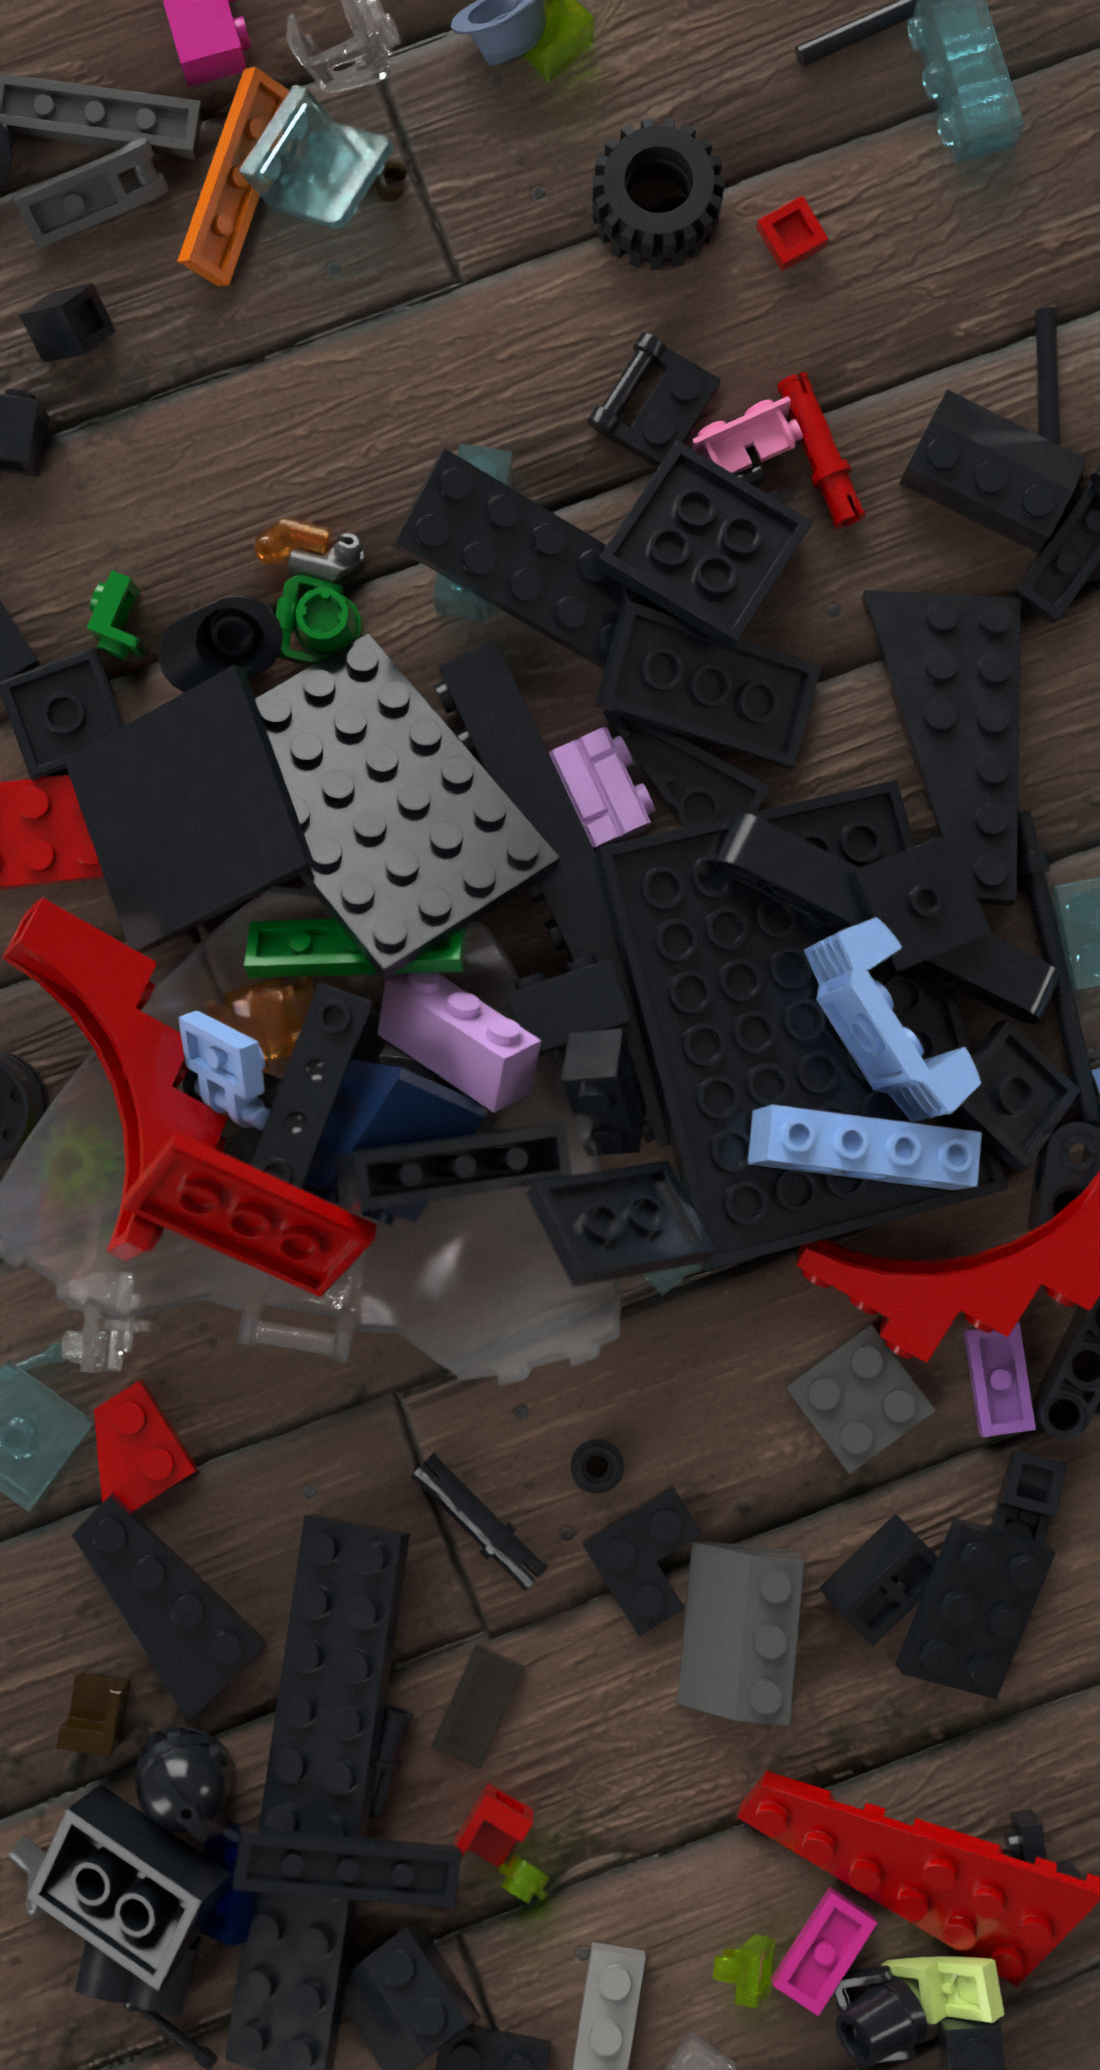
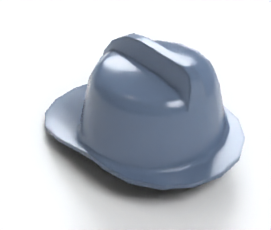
[451,0,546,66]

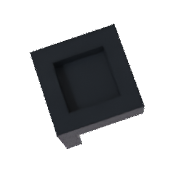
[19,283,116,362]

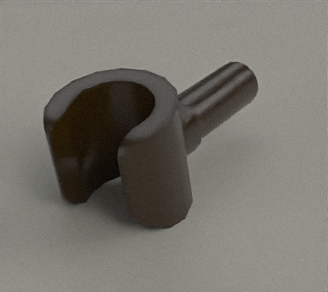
[334,162,407,202]

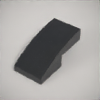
[990,1450,1067,1543]

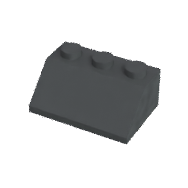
[677,1540,804,1726]

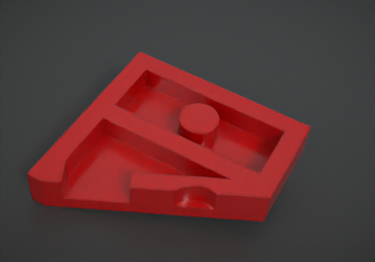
[94,1379,198,1512]

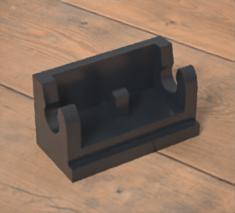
[819,1513,938,1647]

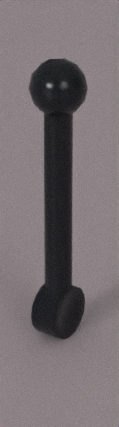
[123,2003,218,2070]

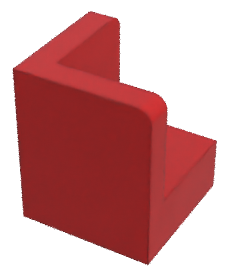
[454,1782,534,1867]

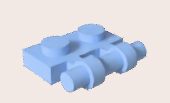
[178,1010,270,1130]

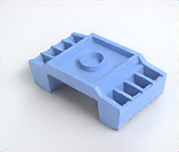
[803,918,981,1122]

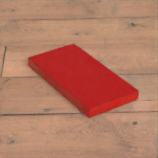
[123,1132,377,1297]

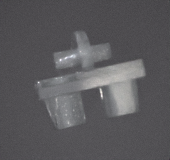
[61,1274,150,1373]

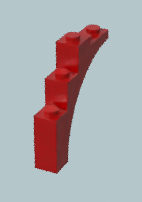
[2,897,228,1261]
[796,1170,1100,1363]

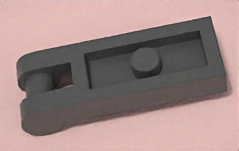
[14,138,170,249]

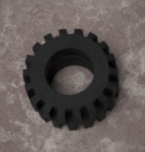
[592,118,724,270]

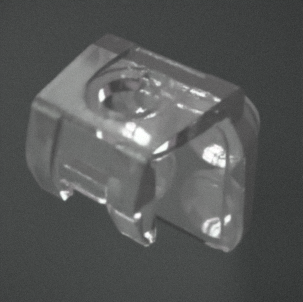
[286,0,401,93]

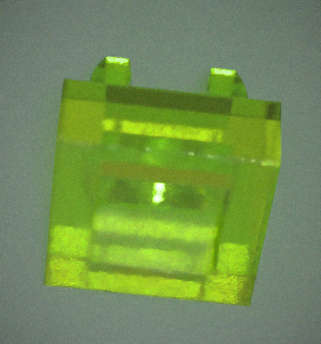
[713,1934,775,2008]

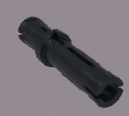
[410,1452,548,1592]

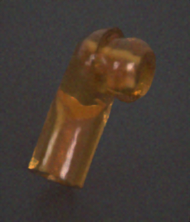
[254,518,332,564]

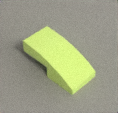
[881,1957,1005,2025]

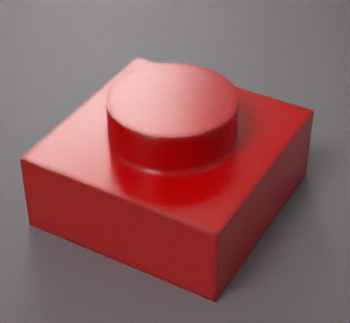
[756,195,829,272]

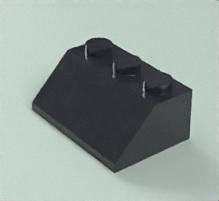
[899,389,1087,553]
[26,1784,232,1991]

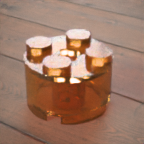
[205,976,315,1073]

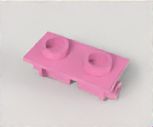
[692,396,803,474]

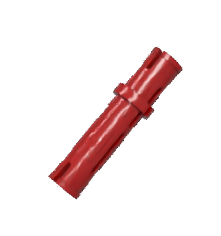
[776,372,866,529]

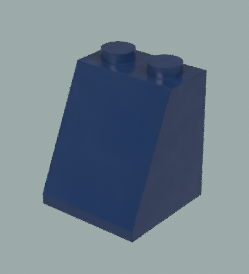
[306,1059,488,1226]

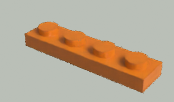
[177,67,295,286]

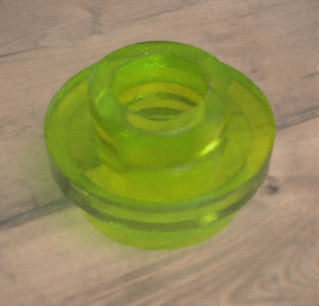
[498,1854,550,1904]

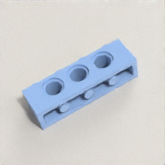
[748,1105,982,1190]

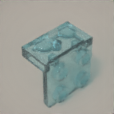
[239,85,394,229]

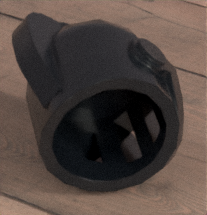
[135,1727,236,1845]

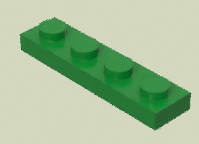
[244,919,466,978]

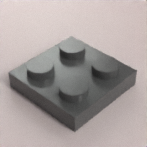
[784,1323,935,1474]

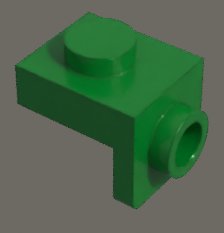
[87,570,147,660]

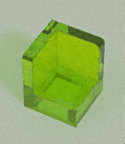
[522,0,594,83]

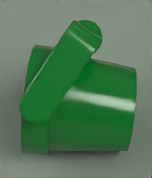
[275,575,363,666]

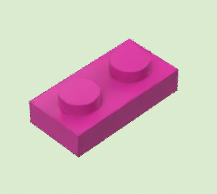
[771,1886,877,2016]

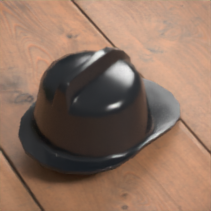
[158,595,283,692]

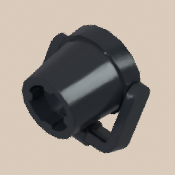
[835,1966,928,2067]

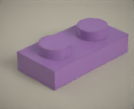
[963,1322,1036,1437]

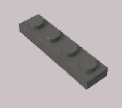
[0,73,203,159]

